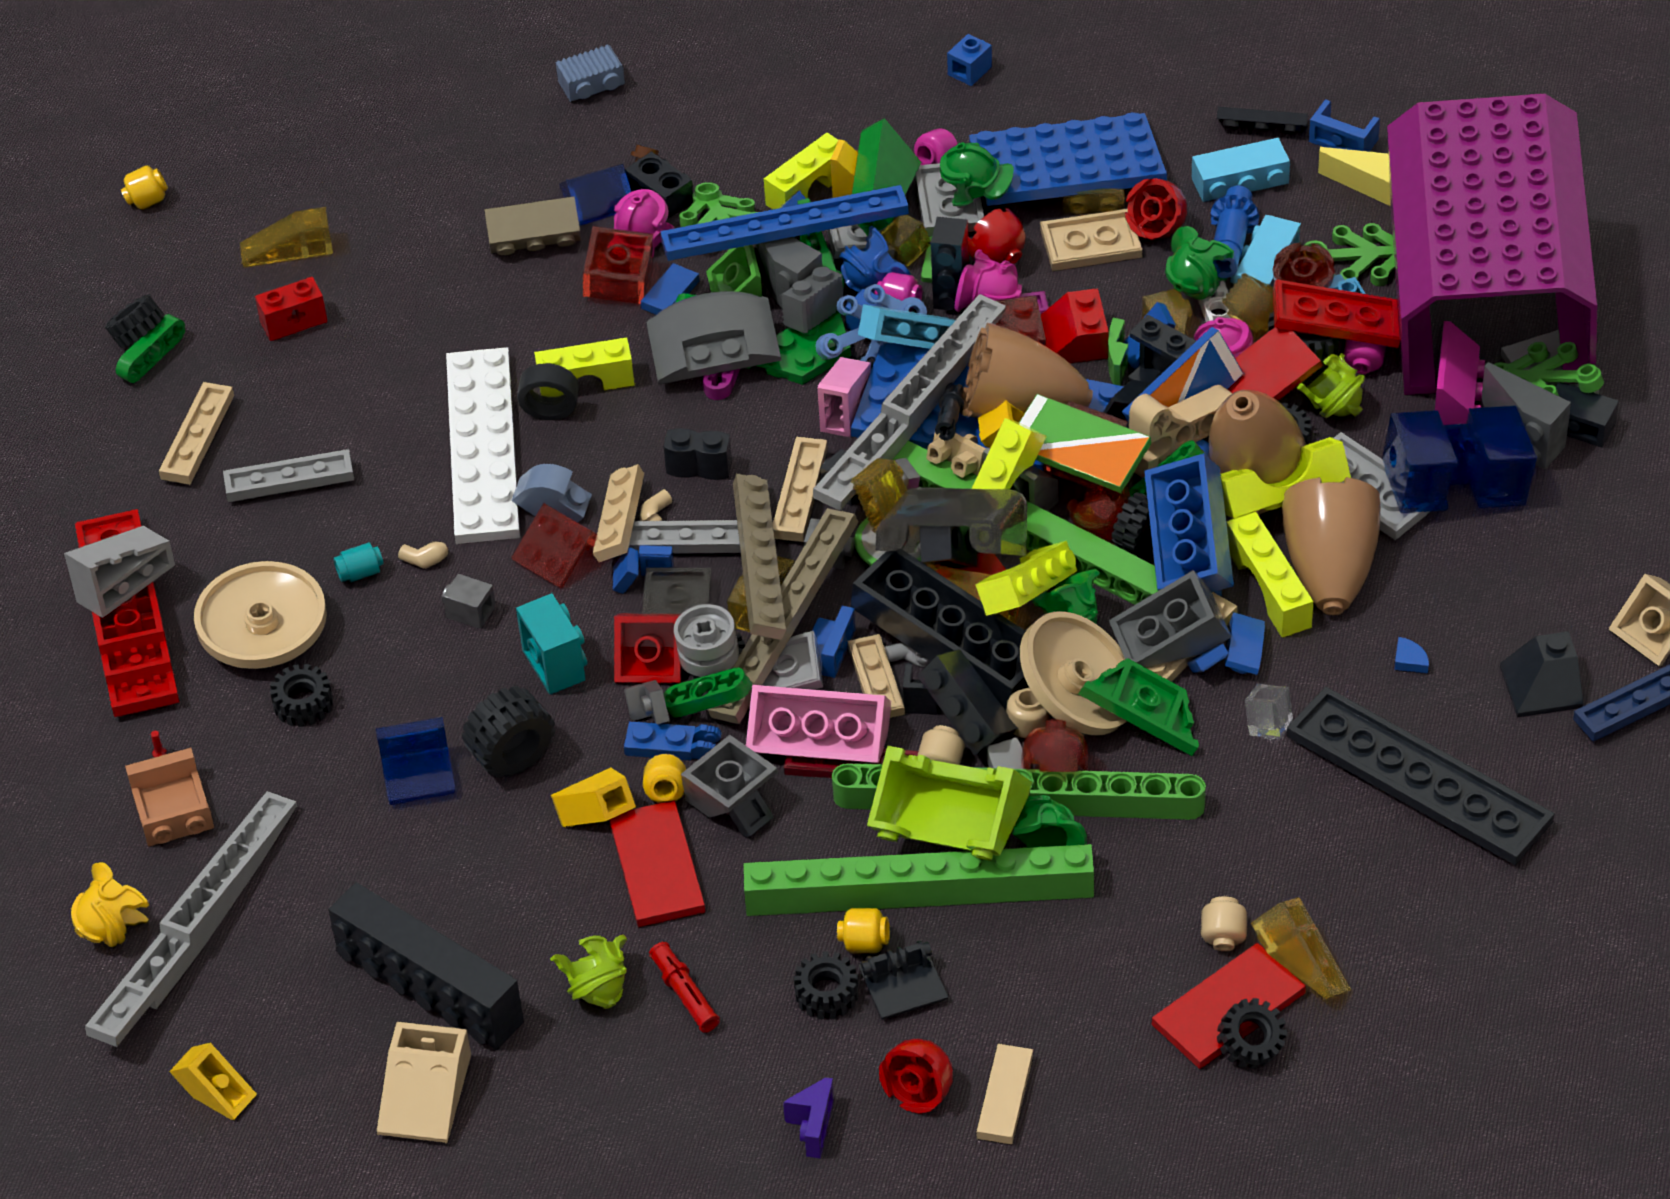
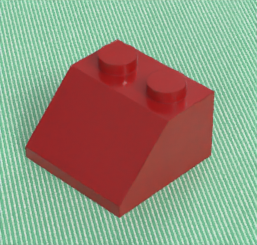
[1037,288,1109,363]
[614,613,682,683]

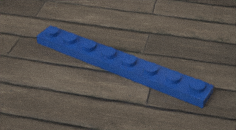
[660,185,909,261]

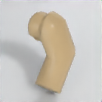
[639,489,672,521]
[398,542,448,569]

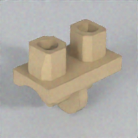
[926,433,986,478]

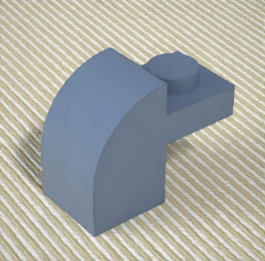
[511,464,592,523]

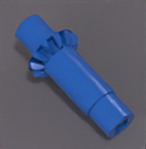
[1210,185,1259,278]

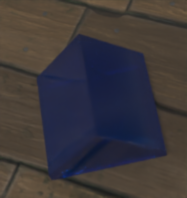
[559,164,631,226]

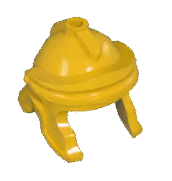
[71,862,149,947]

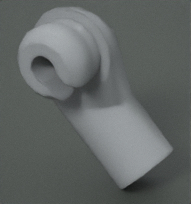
[884,643,931,667]

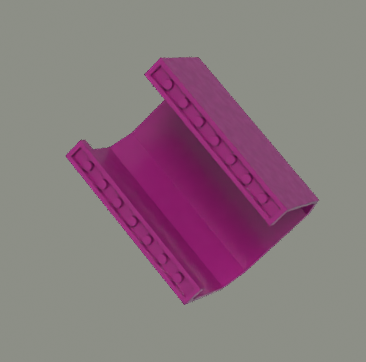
[1387,94,1597,395]

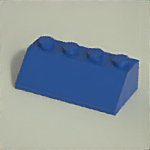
[1144,453,1234,592]

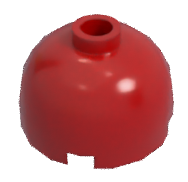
[1125,178,1187,240]
[968,208,1026,264]
[879,1039,953,1113]

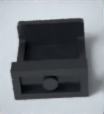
[1128,315,1196,383]

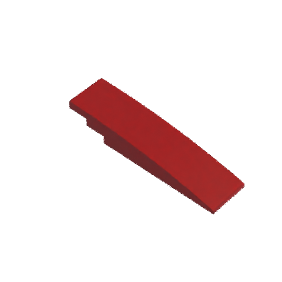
[75,509,180,717]

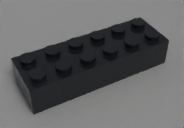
[850,544,1029,711]
[328,882,524,1050]

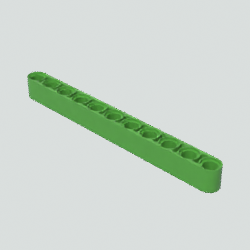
[881,440,1158,605]
[832,764,1206,820]

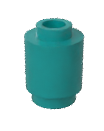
[333,542,384,583]

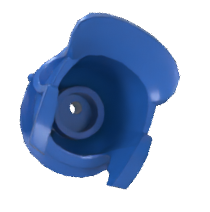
[839,226,912,294]

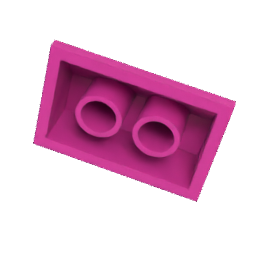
[1433,321,1485,436]

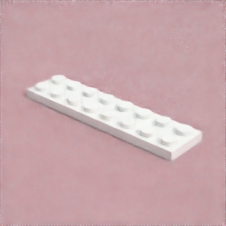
[446,347,520,544]

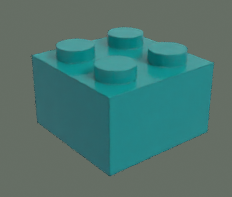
[516,593,588,695]

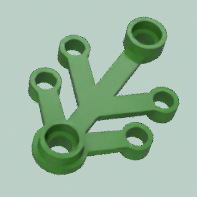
[679,182,758,227]
[1302,223,1395,286]
[1493,342,1604,396]

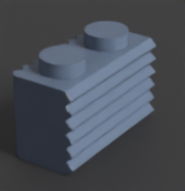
[556,44,625,102]

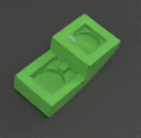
[1108,318,1129,386]

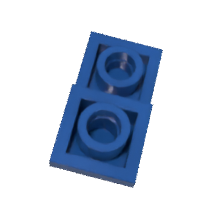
[1225,612,1265,675]

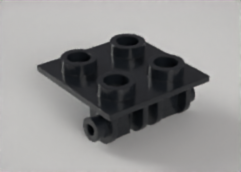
[858,941,948,1020]

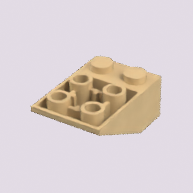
[377,1022,471,1143]

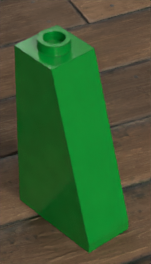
[852,118,922,236]

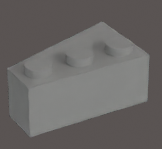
[64,526,175,618]

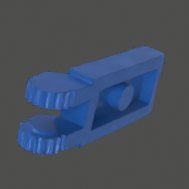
[624,721,722,761]

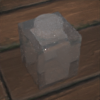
[1244,684,1293,740]

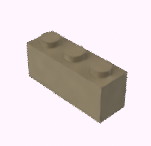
[484,196,581,255]

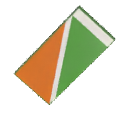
[1019,394,1152,493]

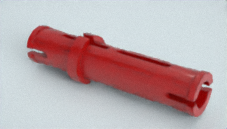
[649,942,720,1033]

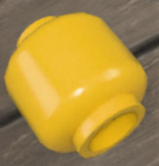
[121,165,168,210]
[643,754,686,803]
[837,908,890,954]

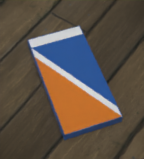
[1122,327,1244,423]

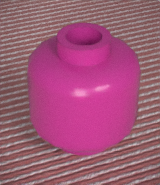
[914,128,957,165]
[875,272,923,312]
[1343,339,1386,374]

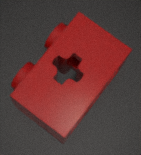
[255,276,328,341]

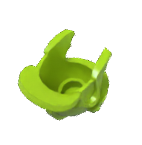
[1297,353,1365,418]
[550,935,628,1009]

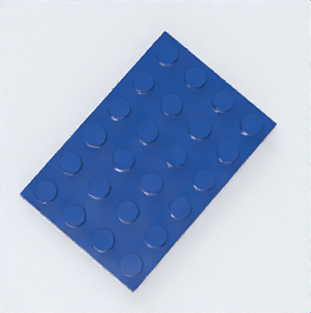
[969,112,1167,206]

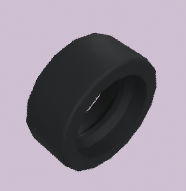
[517,363,579,420]

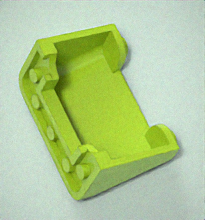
[867,746,1032,861]

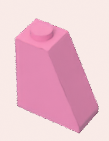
[817,357,871,437]

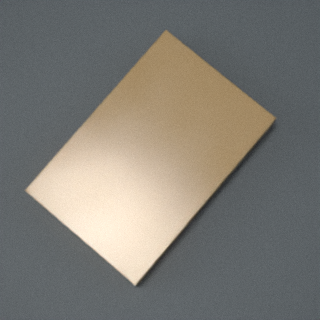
[1040,209,1142,271]

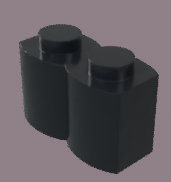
[663,428,732,480]

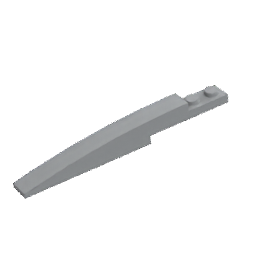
[813,294,1006,511]
[85,791,297,1047]

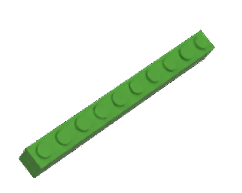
[744,844,1094,916]

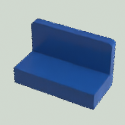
[812,606,856,678]

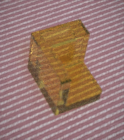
[881,215,931,266]

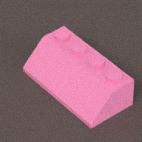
[746,685,892,764]

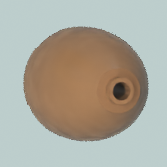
[961,322,1093,418]
[1209,390,1306,484]
[1282,477,1381,615]

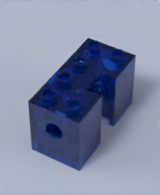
[1382,406,1537,513]

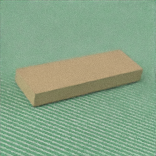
[848,634,905,718]
[977,1044,1033,1144]

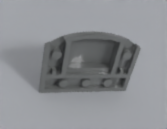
[646,291,781,385]

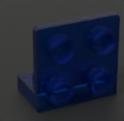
[376,717,456,805]

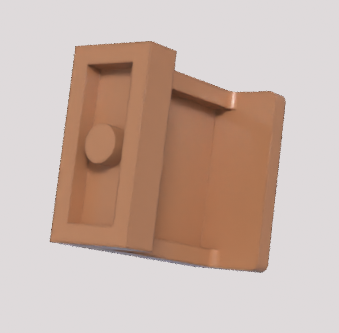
[125,748,214,847]

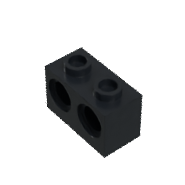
[625,152,693,220]
[920,515,978,570]

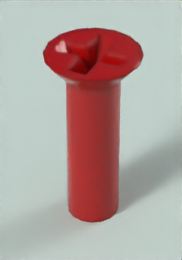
[151,731,167,757]

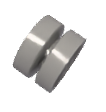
[674,604,739,677]

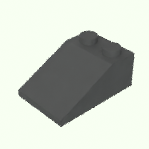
[753,237,822,310]
[1480,362,1571,469]
[1109,570,1232,668]

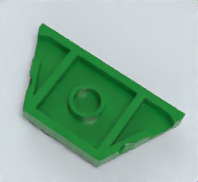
[746,311,851,385]
[1078,658,1199,756]

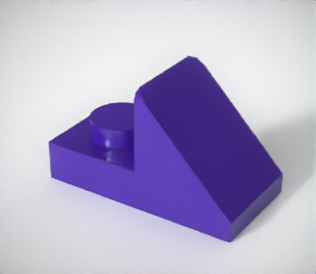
[783,1077,834,1159]

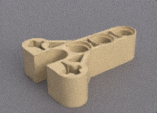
[1129,385,1232,478]

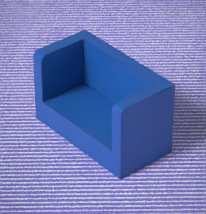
[1309,99,1380,152]

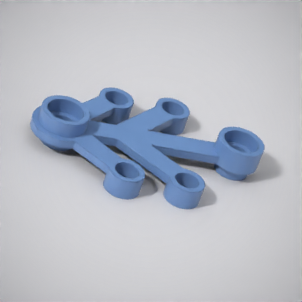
[815,284,927,370]

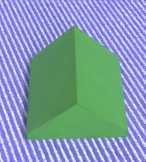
[706,245,762,297]

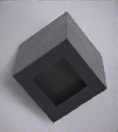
[903,663,938,715]

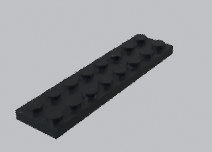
[1286,686,1555,865]

